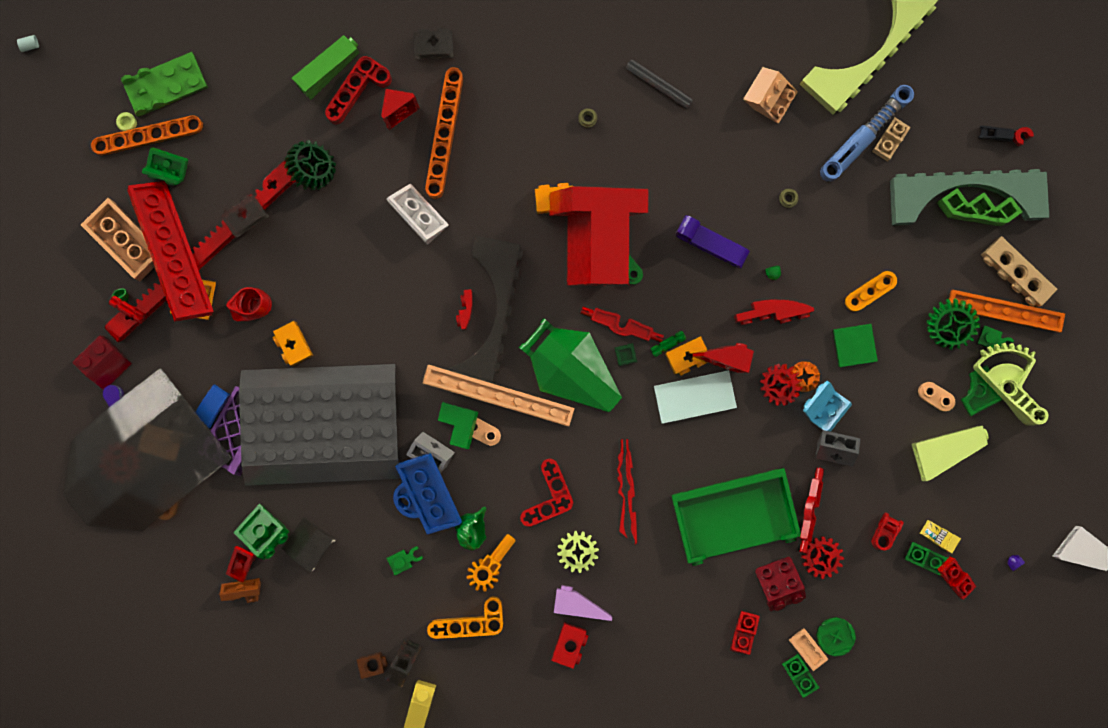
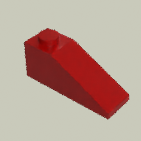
[692,343,754,373]

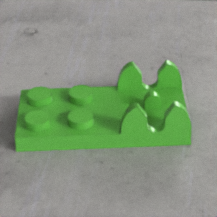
[121,52,208,117]

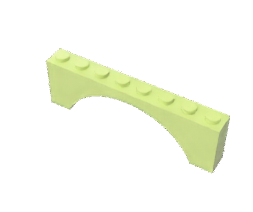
[799,0,938,114]

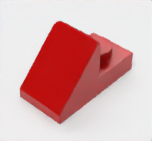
[226,546,257,583]

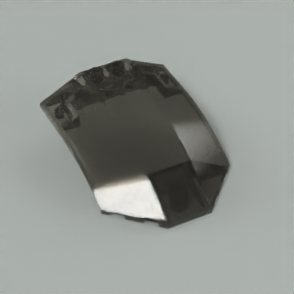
[63,368,233,532]

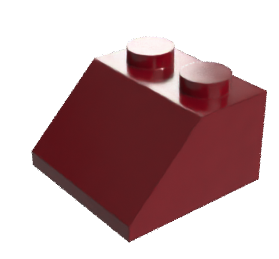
[72,335,132,390]

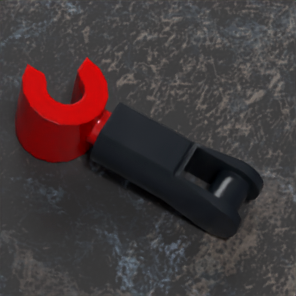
[978,126,1034,146]

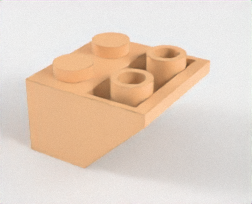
[743,67,798,124]

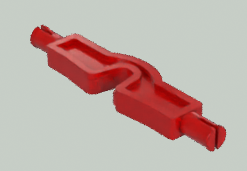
[580,306,664,342]
[799,467,824,553]

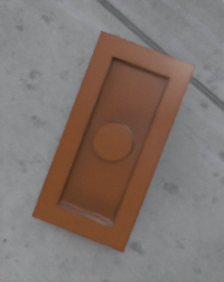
[219,578,261,603]

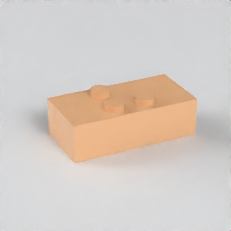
[81,198,155,281]

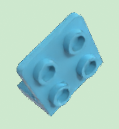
[803,381,852,432]

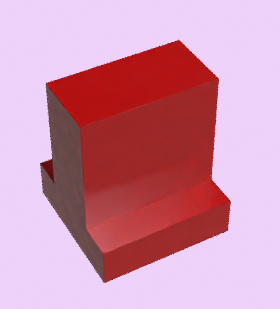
[549,186,648,286]

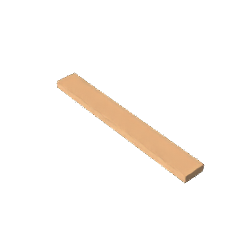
[422,365,574,427]

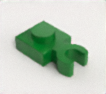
[976,326,1014,350]
[387,546,423,575]

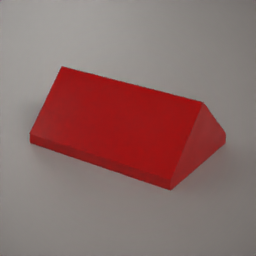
[381,89,420,131]

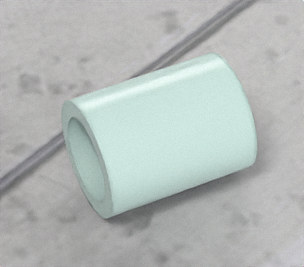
[17,35,39,52]

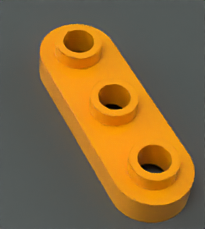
[845,271,897,312]

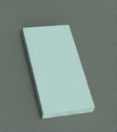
[654,370,737,423]

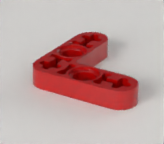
[520,459,573,526]

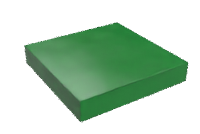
[833,324,878,367]

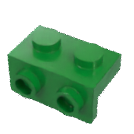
[142,147,189,185]

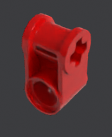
[871,513,904,550]

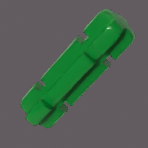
[650,331,686,357]

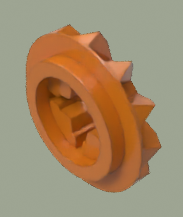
[789,362,820,392]

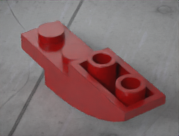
[734,300,814,325]

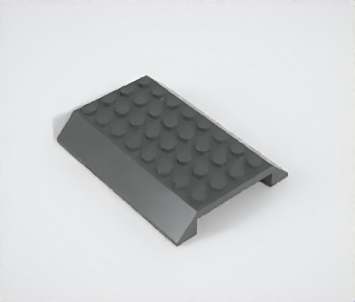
[239,364,400,485]

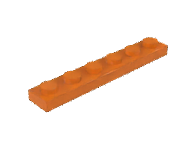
[949,290,1065,333]

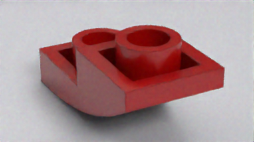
[456,289,473,331]
[937,556,976,600]
[730,611,760,655]

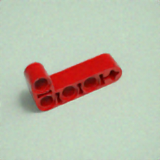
[325,56,392,124]

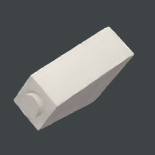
[1052,526,1108,571]

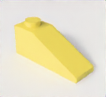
[404,680,436,728]

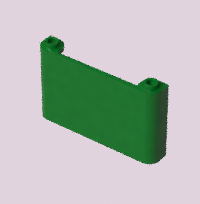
[671,468,801,566]

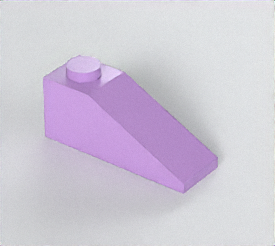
[554,585,612,621]

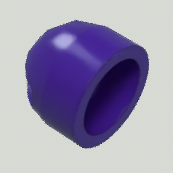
[1008,555,1025,571]

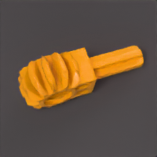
[466,534,516,592]

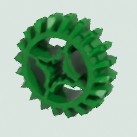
[927,298,980,350]

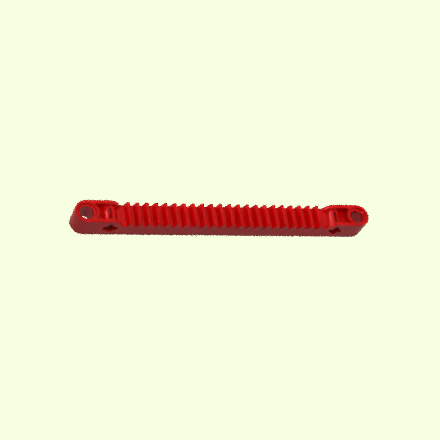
[104,161,296,342]

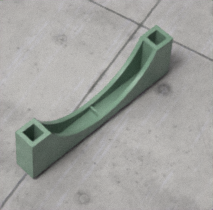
[890,169,1049,226]

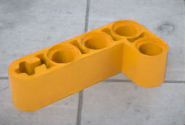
[427,596,503,639]

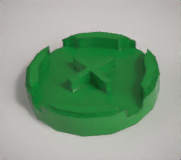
[816,617,856,656]

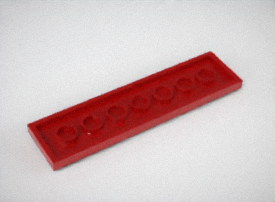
[127,181,214,322]

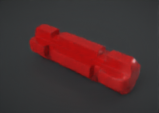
[109,296,146,323]

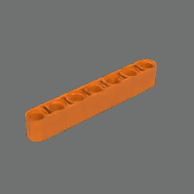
[425,67,463,199]

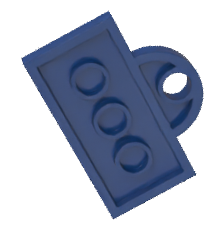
[393,453,462,534]

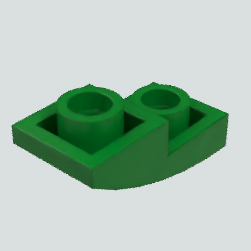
[905,542,948,576]
[782,654,819,698]

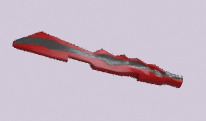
[617,439,637,544]

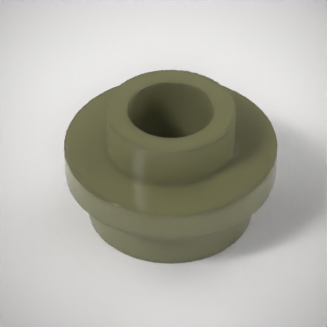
[578,109,597,128]
[779,189,798,208]

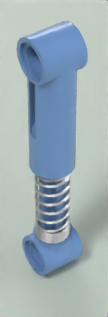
[820,85,914,182]

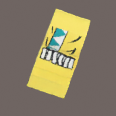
[920,520,961,553]

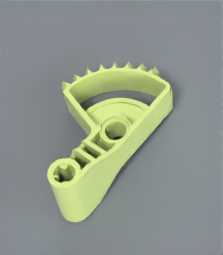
[973,343,1048,426]

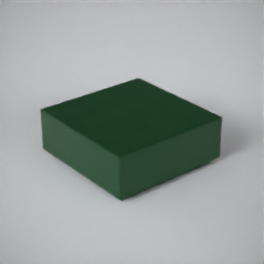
[614,343,637,366]

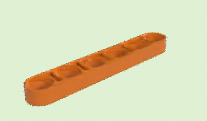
[91,115,203,156]

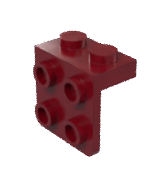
[755,557,806,612]

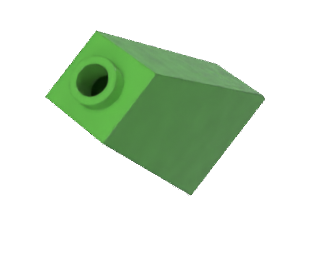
[292,35,359,100]

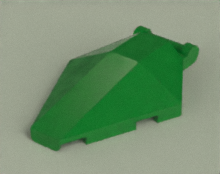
[519,318,622,412]

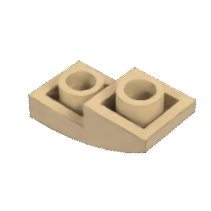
[872,117,911,162]

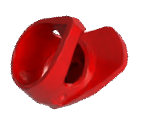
[226,287,272,321]

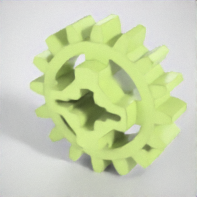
[557,531,599,573]

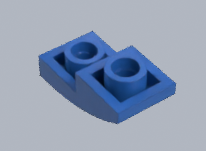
[192,385,230,429]

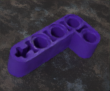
[675,215,750,269]

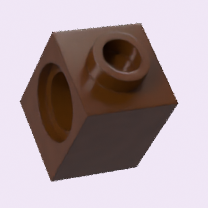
[357,652,388,679]

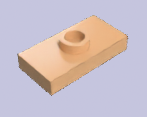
[789,628,829,671]

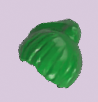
[454,507,486,551]

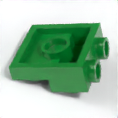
[233,504,290,560]

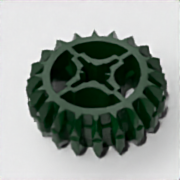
[284,140,336,191]

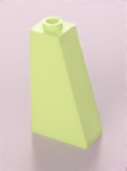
[912,426,989,481]

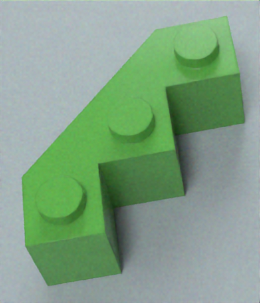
[937,188,1022,226]

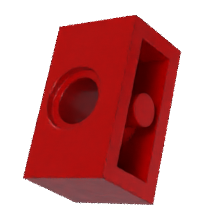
[551,622,588,669]

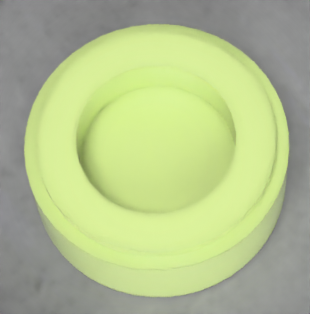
[116,112,137,131]

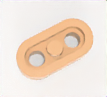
[918,382,955,411]
[472,418,501,446]

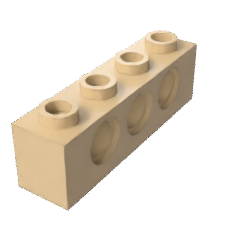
[981,236,1057,307]

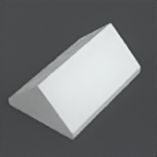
[386,183,449,245]

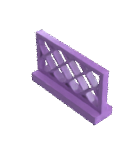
[199,386,242,476]

